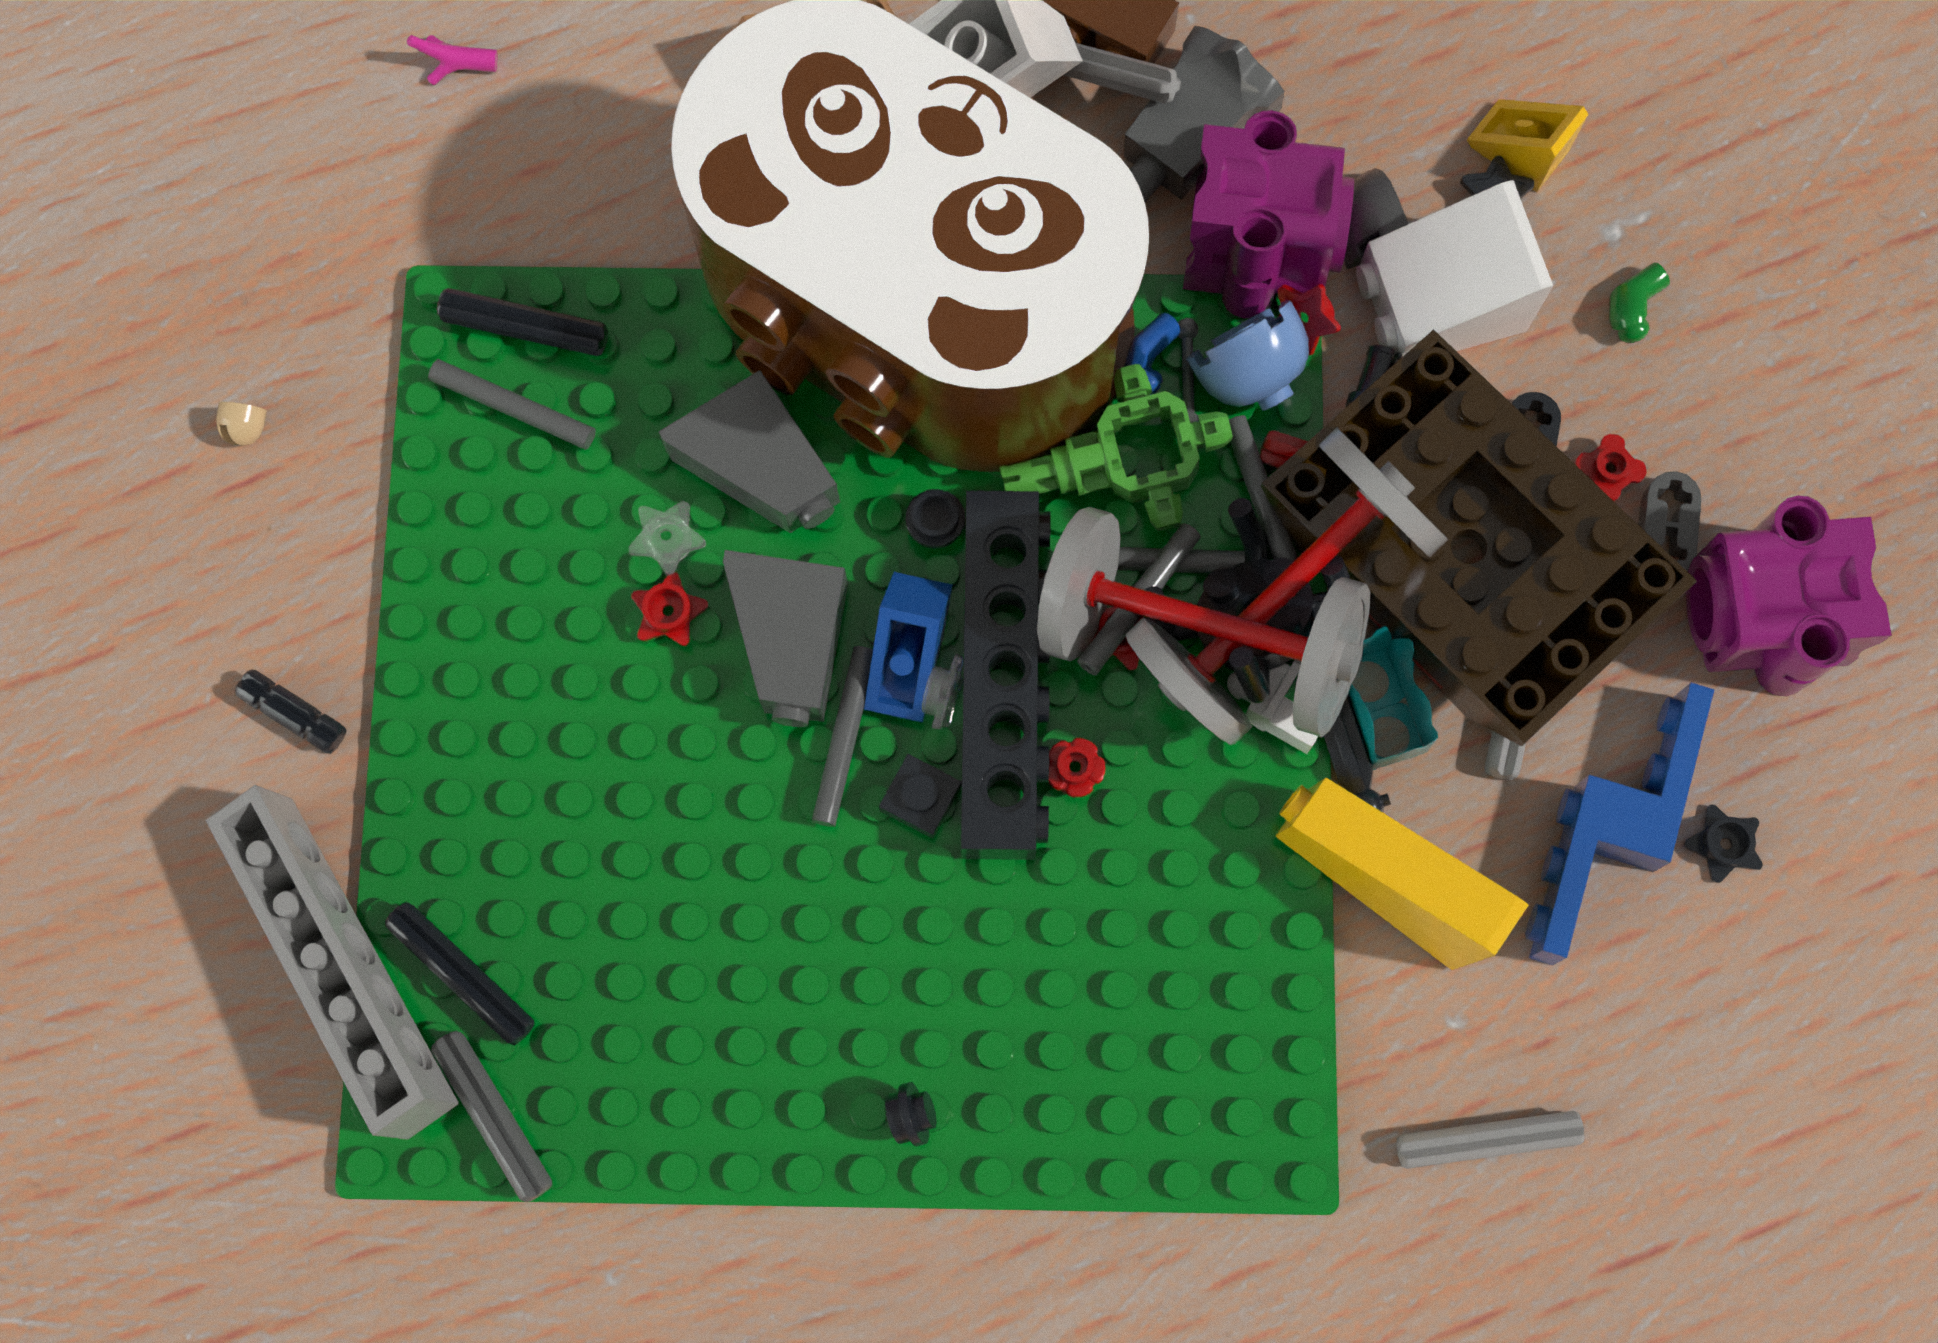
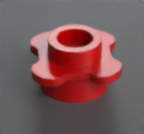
[1575,434,1647,501]

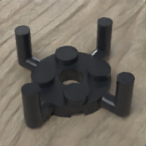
[1144,498,1351,703]

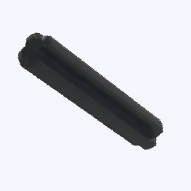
[437,288,608,356]
[385,902,535,1045]

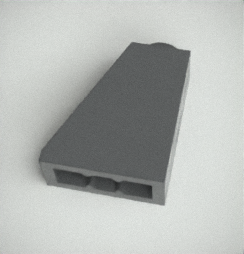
[658,370,840,533]
[723,550,848,727]

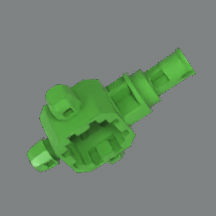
[999,364,1233,531]

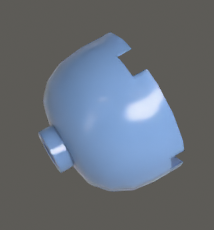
[1186,300,1309,411]

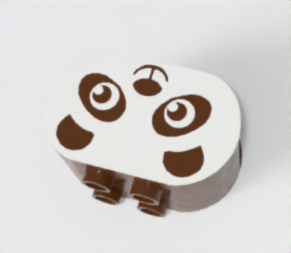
[671,0,1149,472]

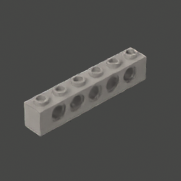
[205,785,459,1139]

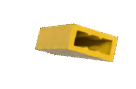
[1275,778,1529,970]

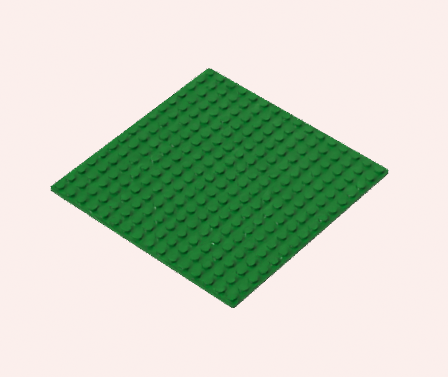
[335,265,1339,1215]

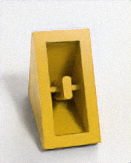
[1467,99,1588,192]

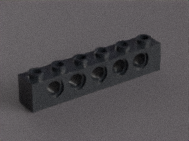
[961,491,1051,860]

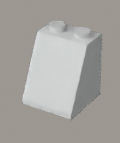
[909,0,1082,98]
[1356,180,1553,358]

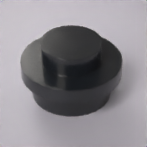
[906,489,965,549]
[885,1082,937,1147]

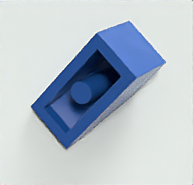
[864,572,953,722]

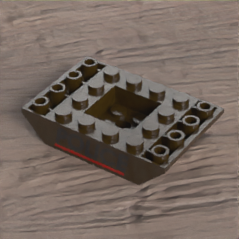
[1261,329,1697,746]

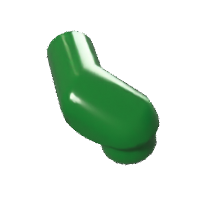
[1609,262,1670,343]

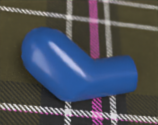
[1124,313,1181,395]

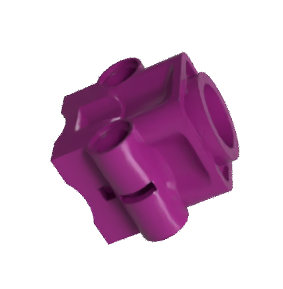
[1183,110,1354,319]
[1686,495,1892,697]

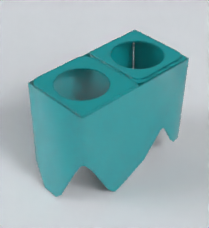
[1348,626,1438,770]

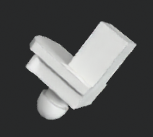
[1227,660,1318,754]

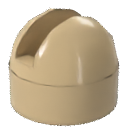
[216,401,267,446]

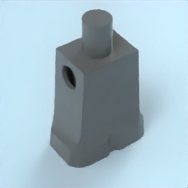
[1124,26,1285,203]

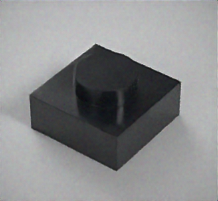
[879,754,962,839]

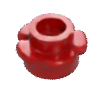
[1049,738,1106,797]

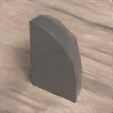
[1344,168,1408,269]

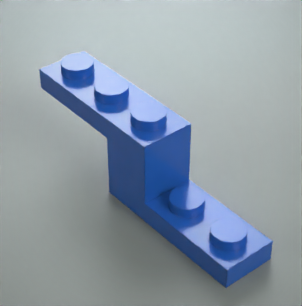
[1525,682,1715,966]

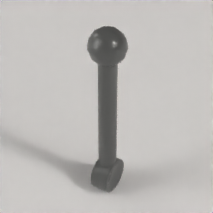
[1178,318,1199,423]

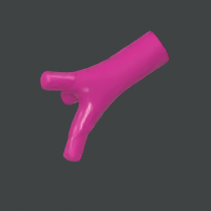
[407,35,498,85]

